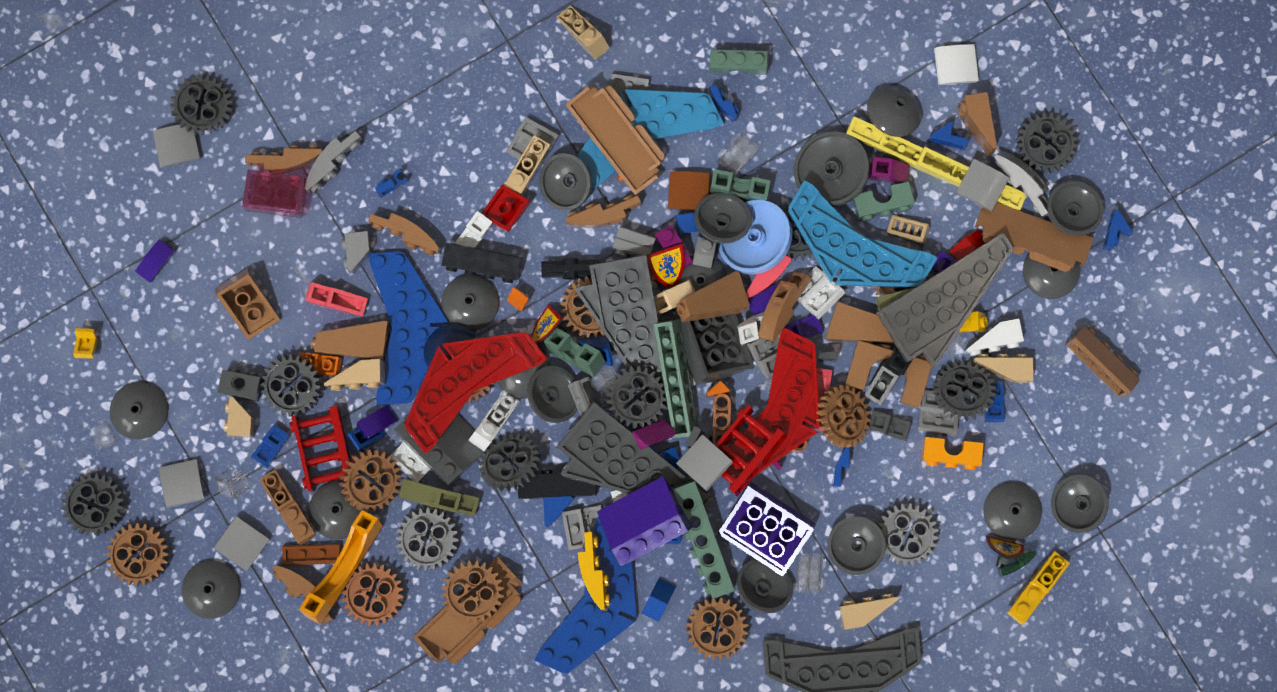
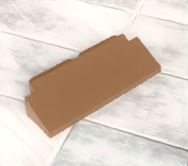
[565,83,665,195]
[975,203,1094,272]
[413,557,523,663]

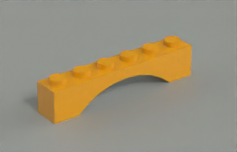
[299,510,383,625]

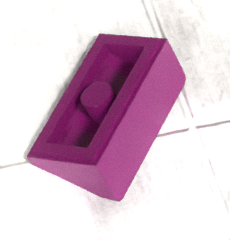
[632,420,676,450]

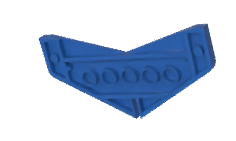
[369,251,449,405]
[534,518,637,673]

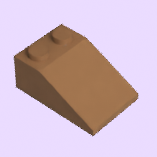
[957,92,997,156]
[215,268,280,340]

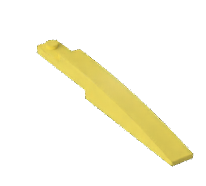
[846,116,1026,211]

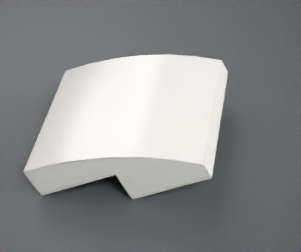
[934,44,979,85]
[797,266,845,320]
[390,441,430,482]

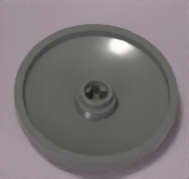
[794,131,870,207]

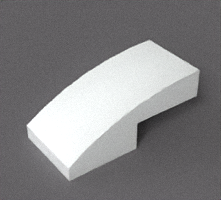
[455,211,493,248]
[738,312,764,344]

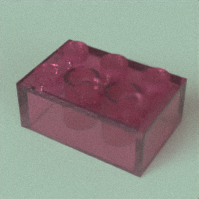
[242,170,306,218]

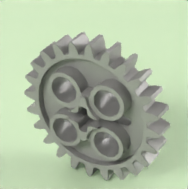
[877,504,939,567]
[395,508,459,571]

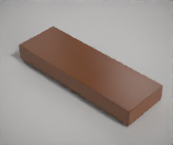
[282,544,341,566]

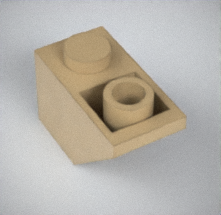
[654,280,696,315]
[224,397,254,438]

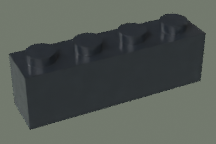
[441,242,523,283]
[518,470,596,500]

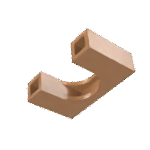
[844,340,931,408]

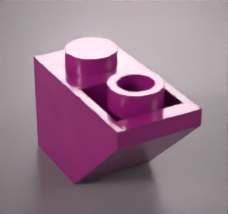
[869,157,909,183]

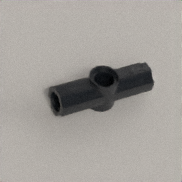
[541,258,599,280]

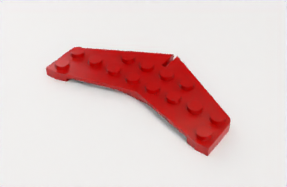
[725,328,820,478]
[404,332,547,454]

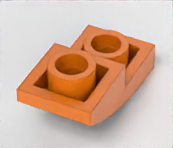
[301,352,342,376]

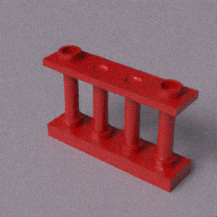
[290,405,356,492]
[715,405,786,497]

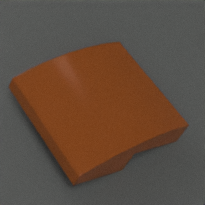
[668,171,711,211]

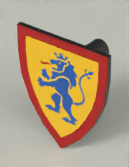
[647,243,685,288]
[531,304,567,345]
[986,536,1024,568]

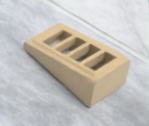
[887,215,930,245]

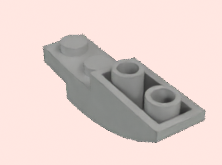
[304,131,363,195]
[994,150,1049,216]

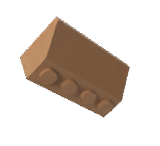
[1065,326,1140,398]

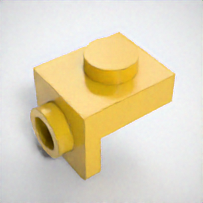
[959,311,988,333]
[73,327,98,359]

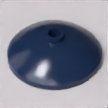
[424,324,478,368]

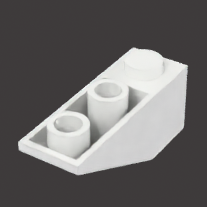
[964,319,1024,356]
[468,390,520,451]

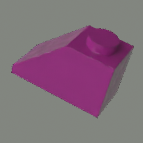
[655,225,693,268]

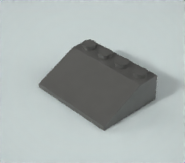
[672,310,755,385]
[394,414,490,488]

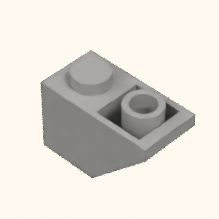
[342,231,371,274]

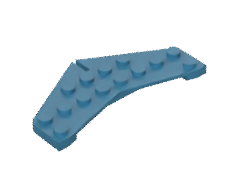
[577,89,724,190]
[788,180,937,288]

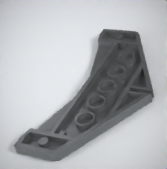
[762,628,921,692]

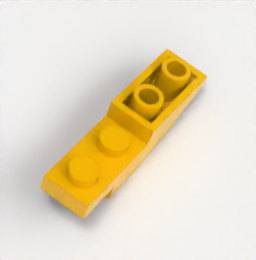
[578,532,610,611]
[1007,551,1070,625]

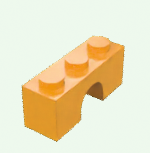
[921,437,983,470]

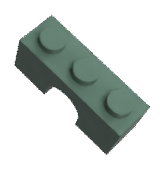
[710,50,767,75]
[710,169,771,201]
[852,181,915,222]
[544,328,606,377]

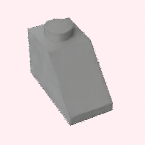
[692,232,716,268]

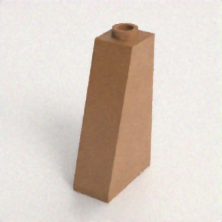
[677,271,750,322]
[824,302,895,344]
[312,321,390,361]

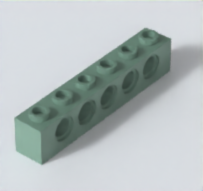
[654,319,698,438]
[672,480,734,599]

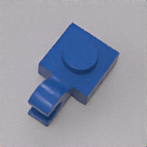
[375,169,408,198]

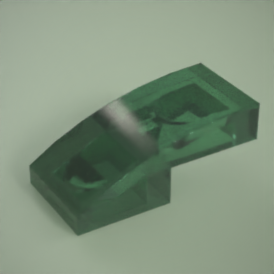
[998,551,1037,577]

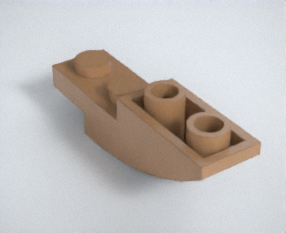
[245,145,323,174]
[565,195,641,228]
[368,213,441,256]
[758,272,811,341]
[259,469,316,545]
[272,565,334,624]

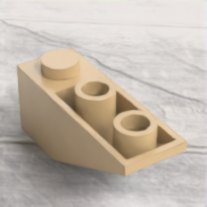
[556,5,609,60]
[505,135,550,196]
[972,354,1033,383]
[324,359,385,391]
[839,593,899,630]

